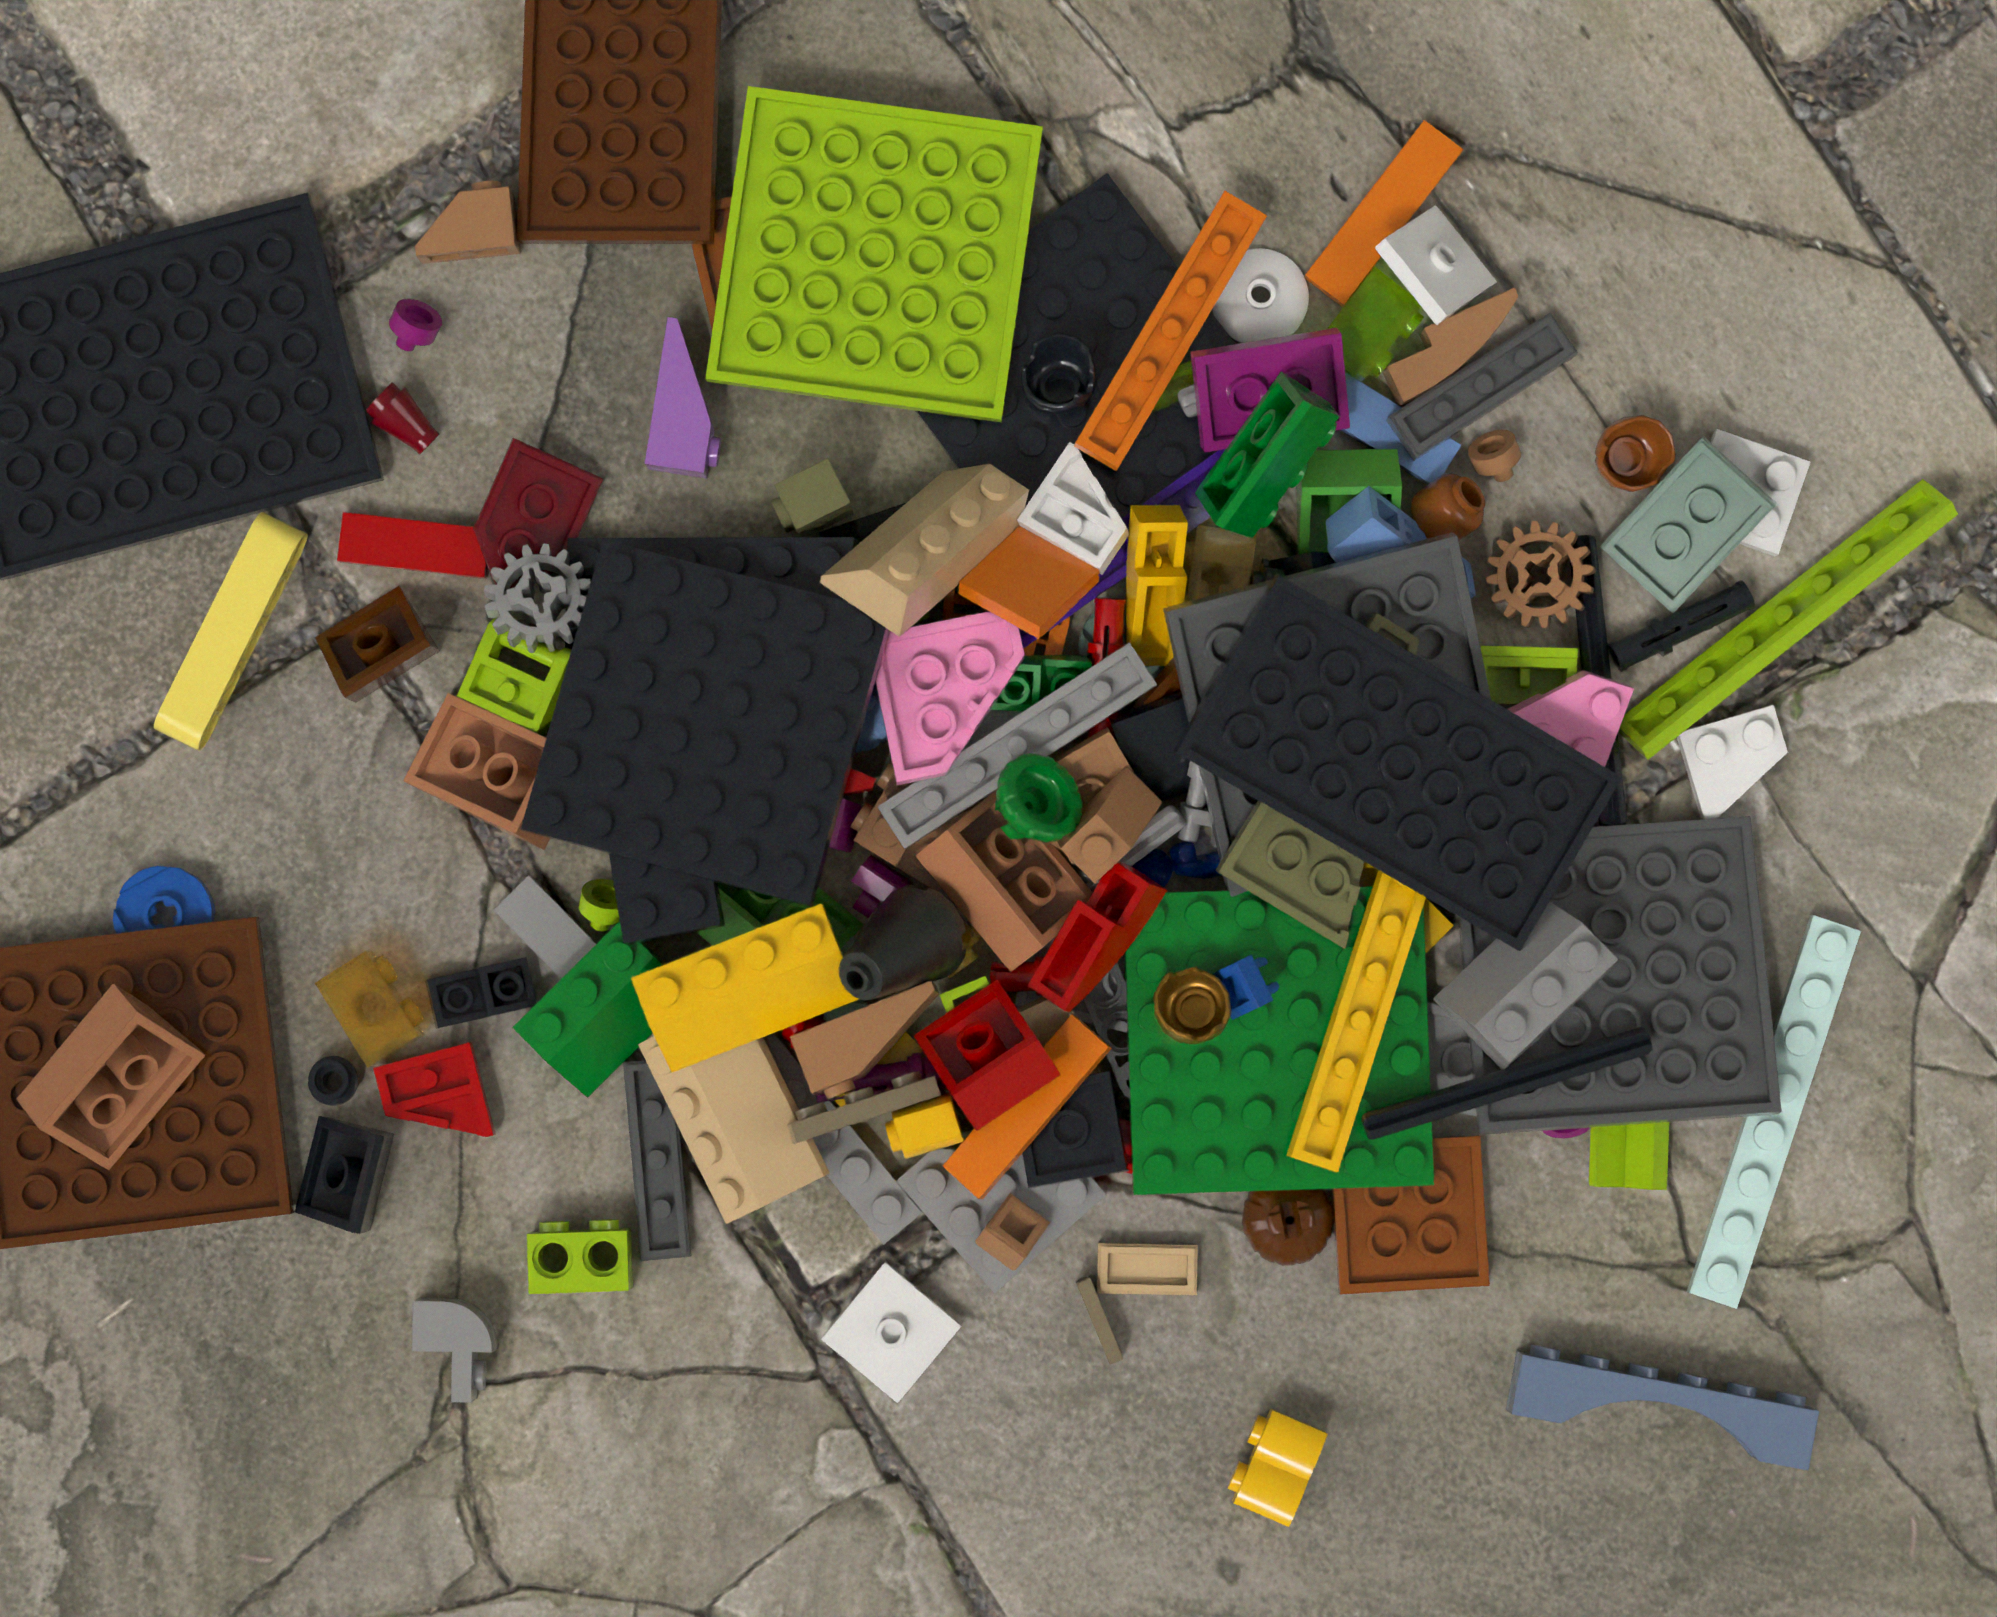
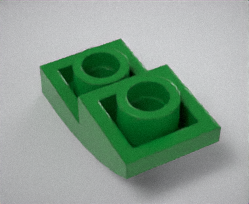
[990,655,1092,712]

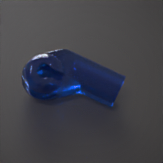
[1169,841,1223,879]

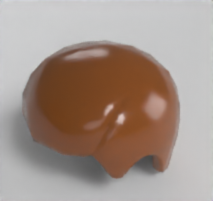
[1595,415,1676,492]

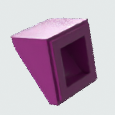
[829,799,861,853]

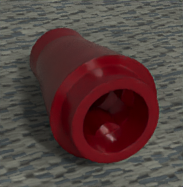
[365,382,440,455]

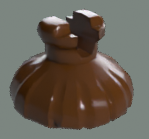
[1241,1189,1334,1266]

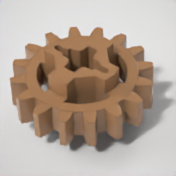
[1486,521,1596,629]

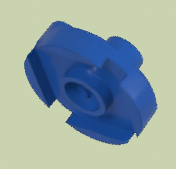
[113,866,215,934]

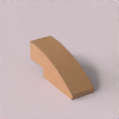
[1383,288,1519,407]

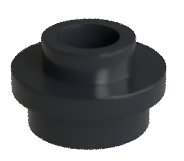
[308,1056,358,1106]

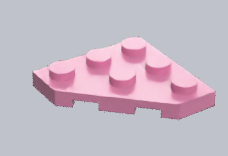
[875,611,1024,785]
[1507,670,1634,767]

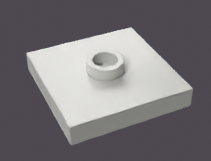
[1375,205,1497,325]
[821,1261,962,1403]

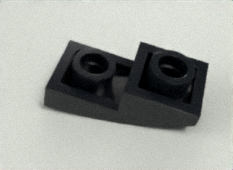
[425,957,537,1029]

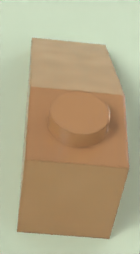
[790,981,939,1100]

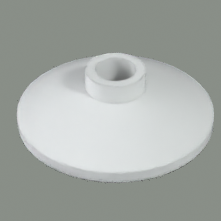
[1212,248,1309,343]

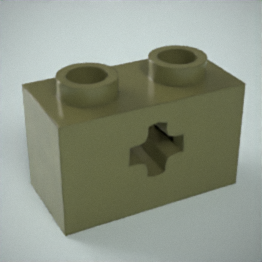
[771,458,854,537]

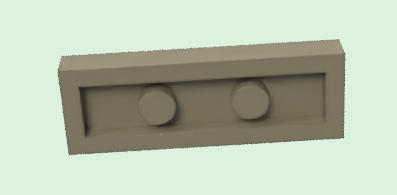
[787,1070,941,1144]

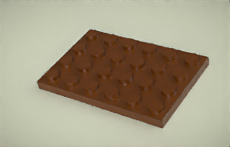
[517,0,722,244]

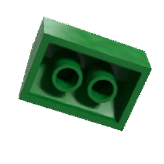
[1195,371,1340,538]
[512,921,665,1098]

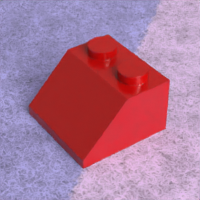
[913,980,1061,1131]

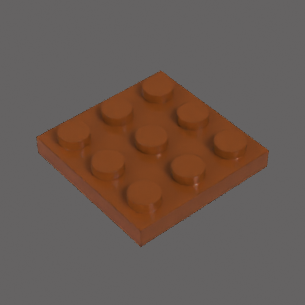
[1332,1135,1490,1295]

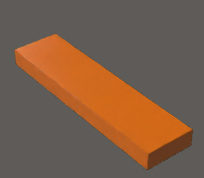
[1304,120,1463,307]
[943,1014,1112,1200]

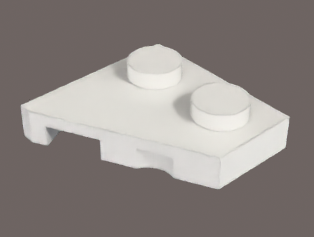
[1017,442,1129,575]
[1677,705,1788,820]

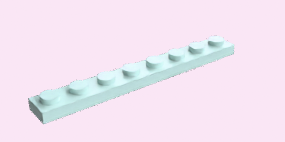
[1686,915,1861,1309]

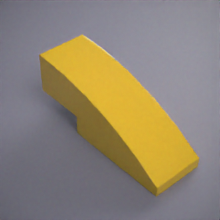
[1126,505,1188,666]

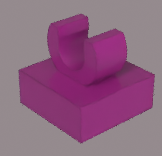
[851,855,912,918]

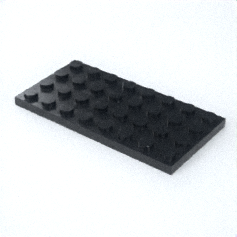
[1173,574,1622,952]

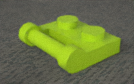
[457,618,571,736]

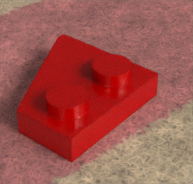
[373,1042,496,1137]

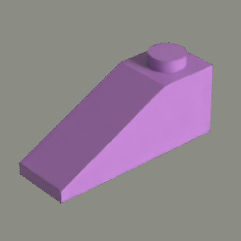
[645,317,721,478]

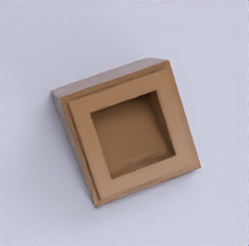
[975,1193,1050,1271]

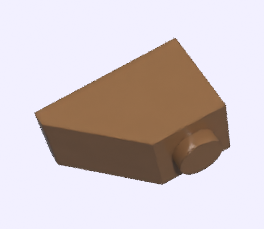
[415,181,520,264]
[1057,766,1162,883]

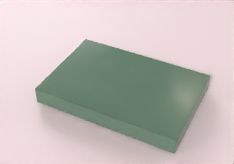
[1600,436,1777,613]

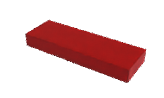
[337,512,488,579]

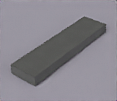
[1386,312,1578,461]
[623,1060,692,1261]

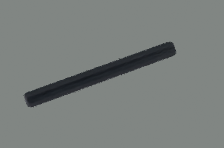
[1569,535,1628,826]
[1361,1027,1653,1140]

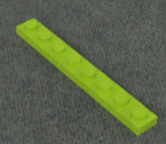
[1619,479,1958,760]

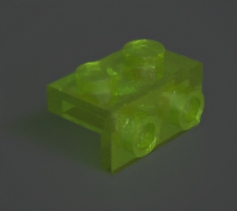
[1326,267,1425,382]

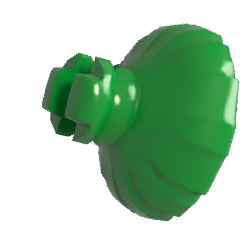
[995,753,1083,843]

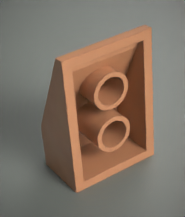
[403,693,550,850]

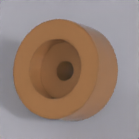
[1468,430,1521,482]

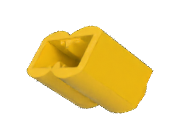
[885,1093,964,1159]
[1227,1408,1328,1527]

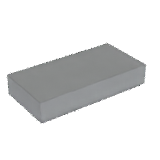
[494,875,597,979]

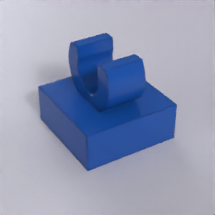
[1212,955,1280,1020]

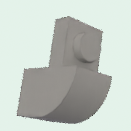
[412,1298,498,1403]

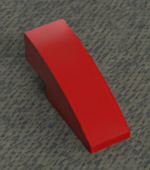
[1028,861,1167,1012]

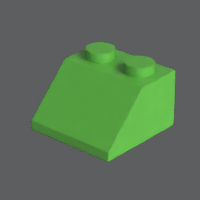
[1296,449,1402,554]

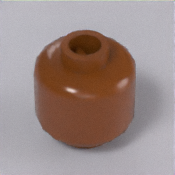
[1411,473,1485,541]

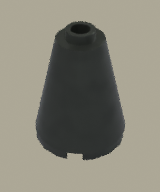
[839,885,967,1000]

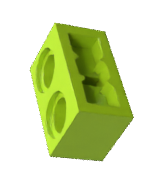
[527,1219,633,1294]

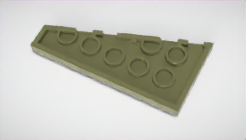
[1216,612,1420,949]

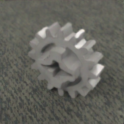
[484,544,591,653]

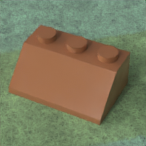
[916,790,1093,972]
[16,983,205,1170]

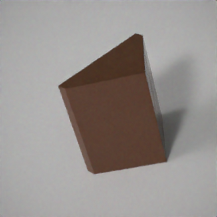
[315,586,440,703]

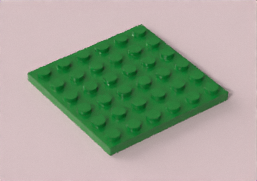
[1125,886,1434,1195]

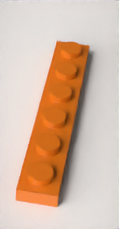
[1074,191,1267,471]

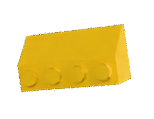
[631,904,859,1073]

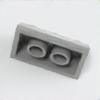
[1433,901,1618,1070]

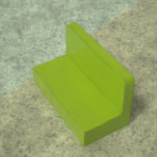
[1589,1122,1669,1190]

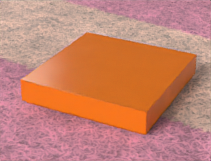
[959,526,1099,639]

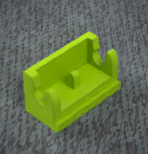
[1480,646,1578,705]

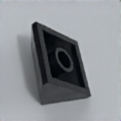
[295,1116,394,1234]

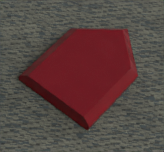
[473,438,603,588]

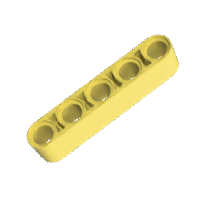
[154,512,308,751]

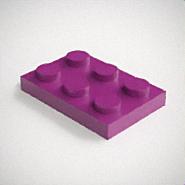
[1191,328,1350,452]

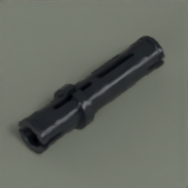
[1608,580,1755,672]

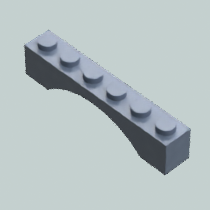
[1506,1344,1819,1471]

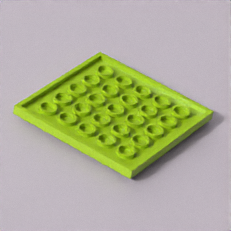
[705,86,1043,423]

